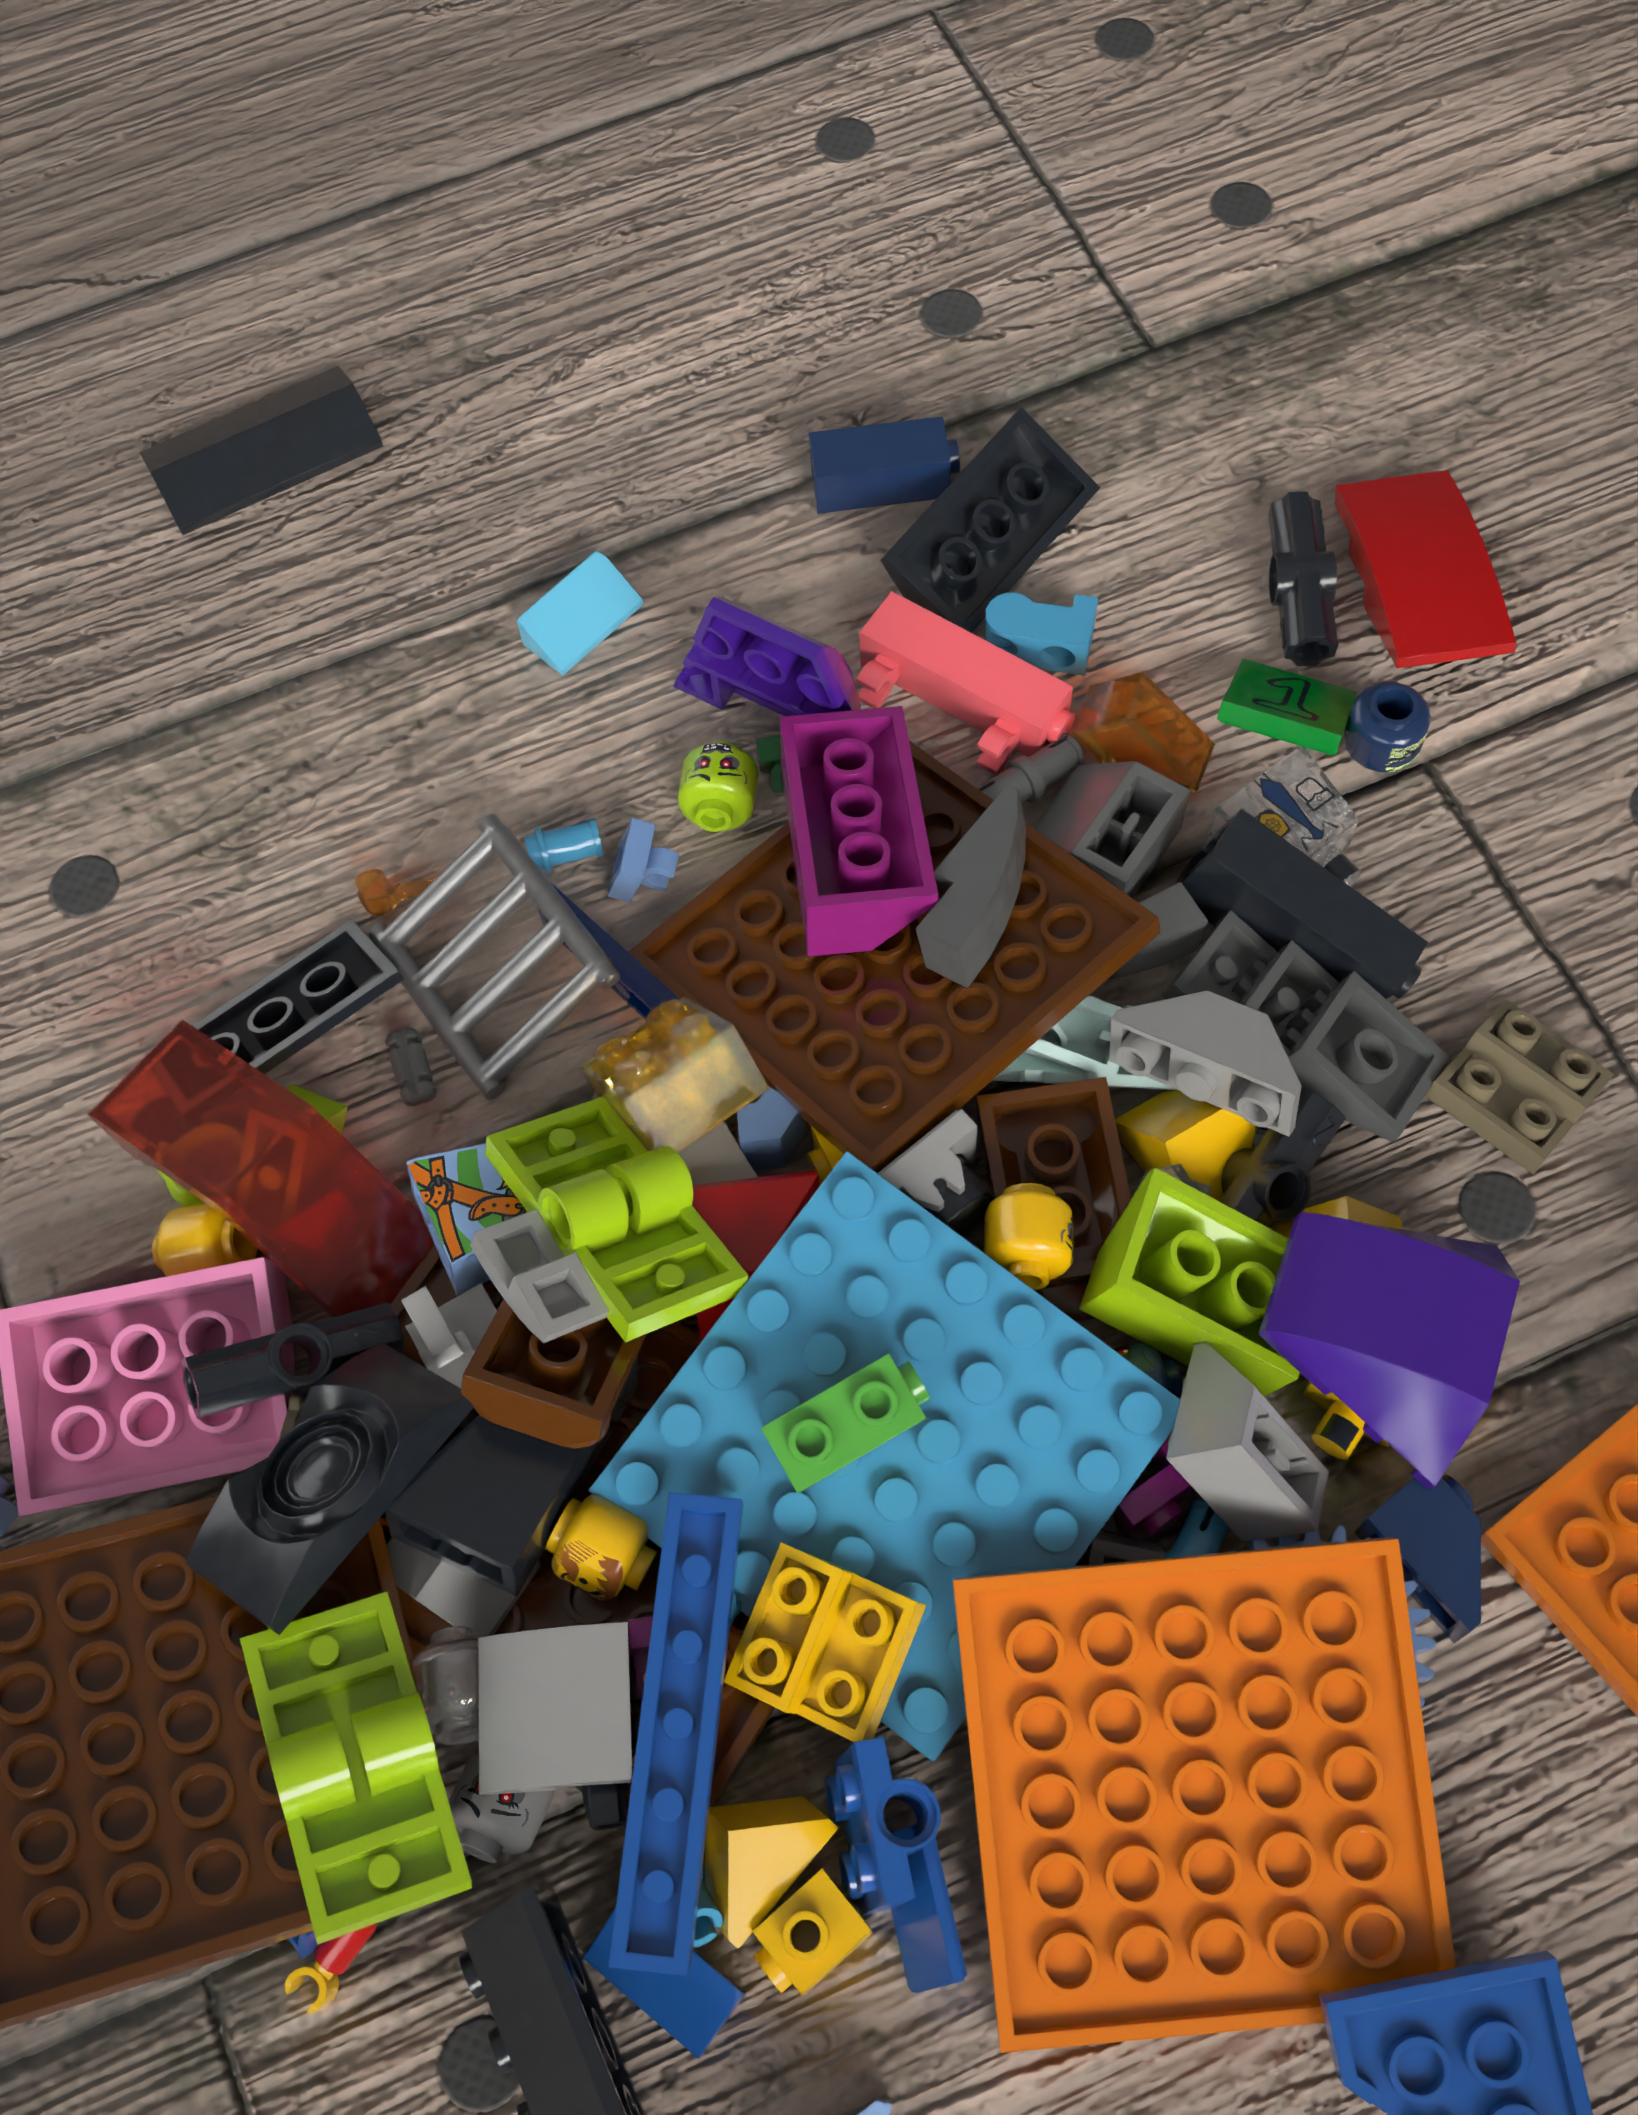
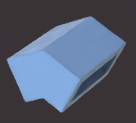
[736,1086,806,1171]

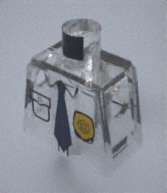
[1207,746,1361,886]

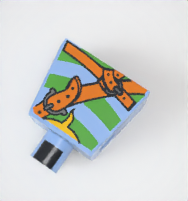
[406,1143,527,1296]

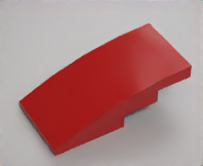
[1334,470,1516,668]

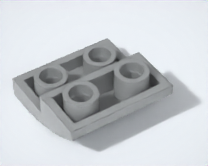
[478,1622,632,1795]

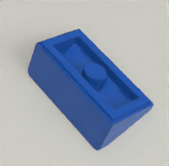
[891,1824,968,1993]
[583,1908,746,2059]

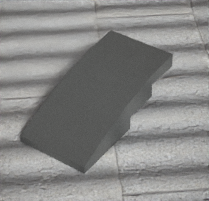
[1161,910,1449,1142]

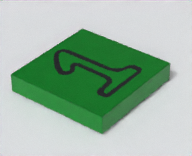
[1217,658,1357,756]

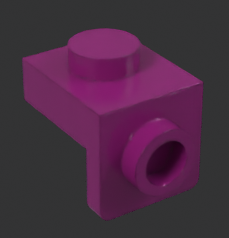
[1113,1435,1195,1538]

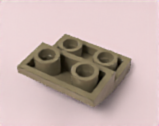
[1425,999,1614,1175]

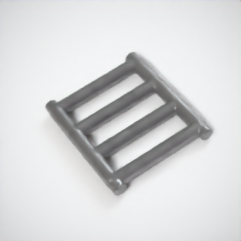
[369,813,621,1100]

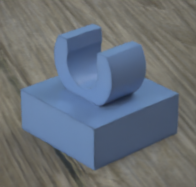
[607,818,679,903]

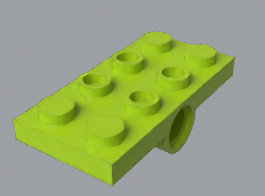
[485,1096,748,1342]
[240,1591,472,1945]

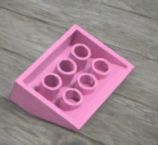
[0,1257,295,1516]

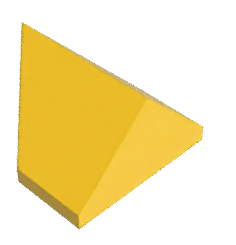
[1115,1090,1257,1201]

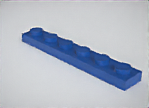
[608,1492,744,1976]

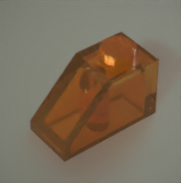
[1071,672,1215,794]

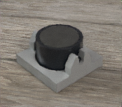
[877,1109,996,1237]

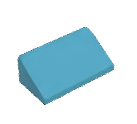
[517,550,644,676]

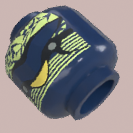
[1344,681,1431,772]

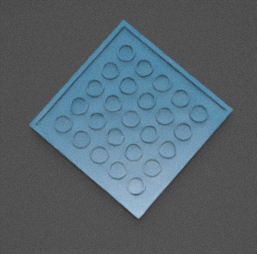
[588,1151,1180,1762]

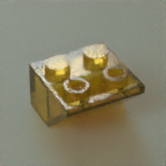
[579,996,770,1153]

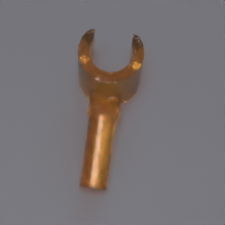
[355,869,435,917]

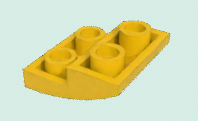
[724,1542,927,1742]

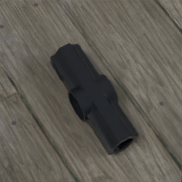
[1268,491,1338,666]
[1219,1088,1346,1229]
[181,1302,404,1419]

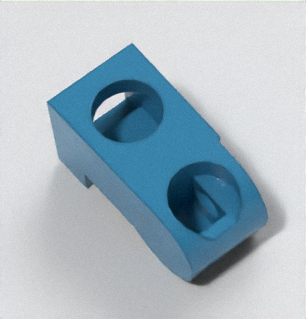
[984,592,1099,676]

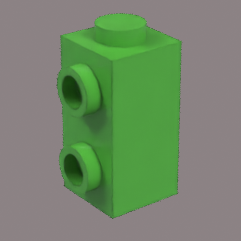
[761,1354,931,1494]

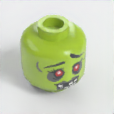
[677,741,759,832]

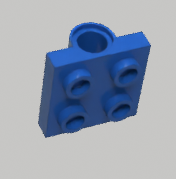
[825,1737,941,1916]

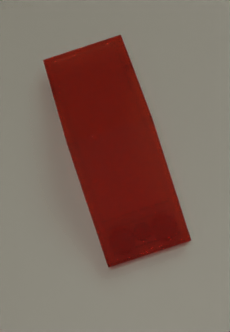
[87,1020,434,1317]

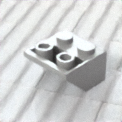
[1166,1342,1329,1542]

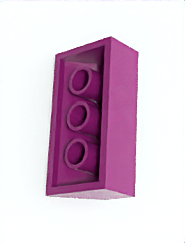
[780,706,938,957]

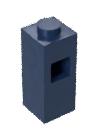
[809,416,960,514]

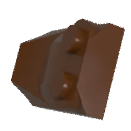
[976,1077,1131,1322]
[461,1299,646,1449]

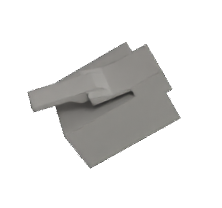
[401,1283,497,1428]

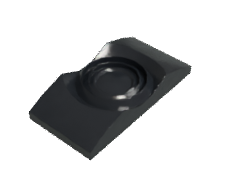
[186,1343,474,1635]

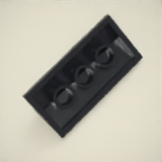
[140,366,383,535]
[880,407,1101,633]
[144,919,404,1126]

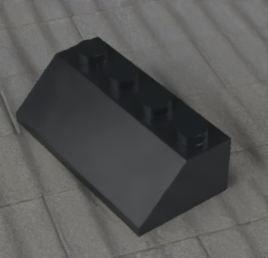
[459,1885,646,2115]

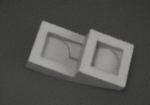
[470,1209,609,1343]

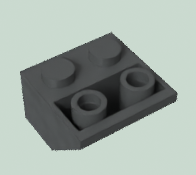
[1034,761,1190,898]

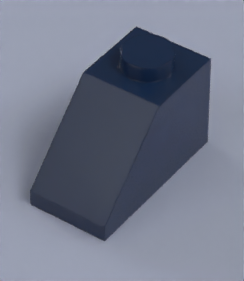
[1354,1474,1481,1643]

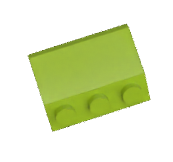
[1079,1167,1300,1397]

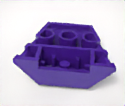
[673,597,861,716]
[1259,1212,1520,1490]

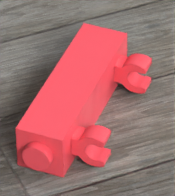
[856,591,1075,776]

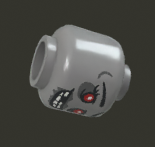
[449,1751,555,1863]

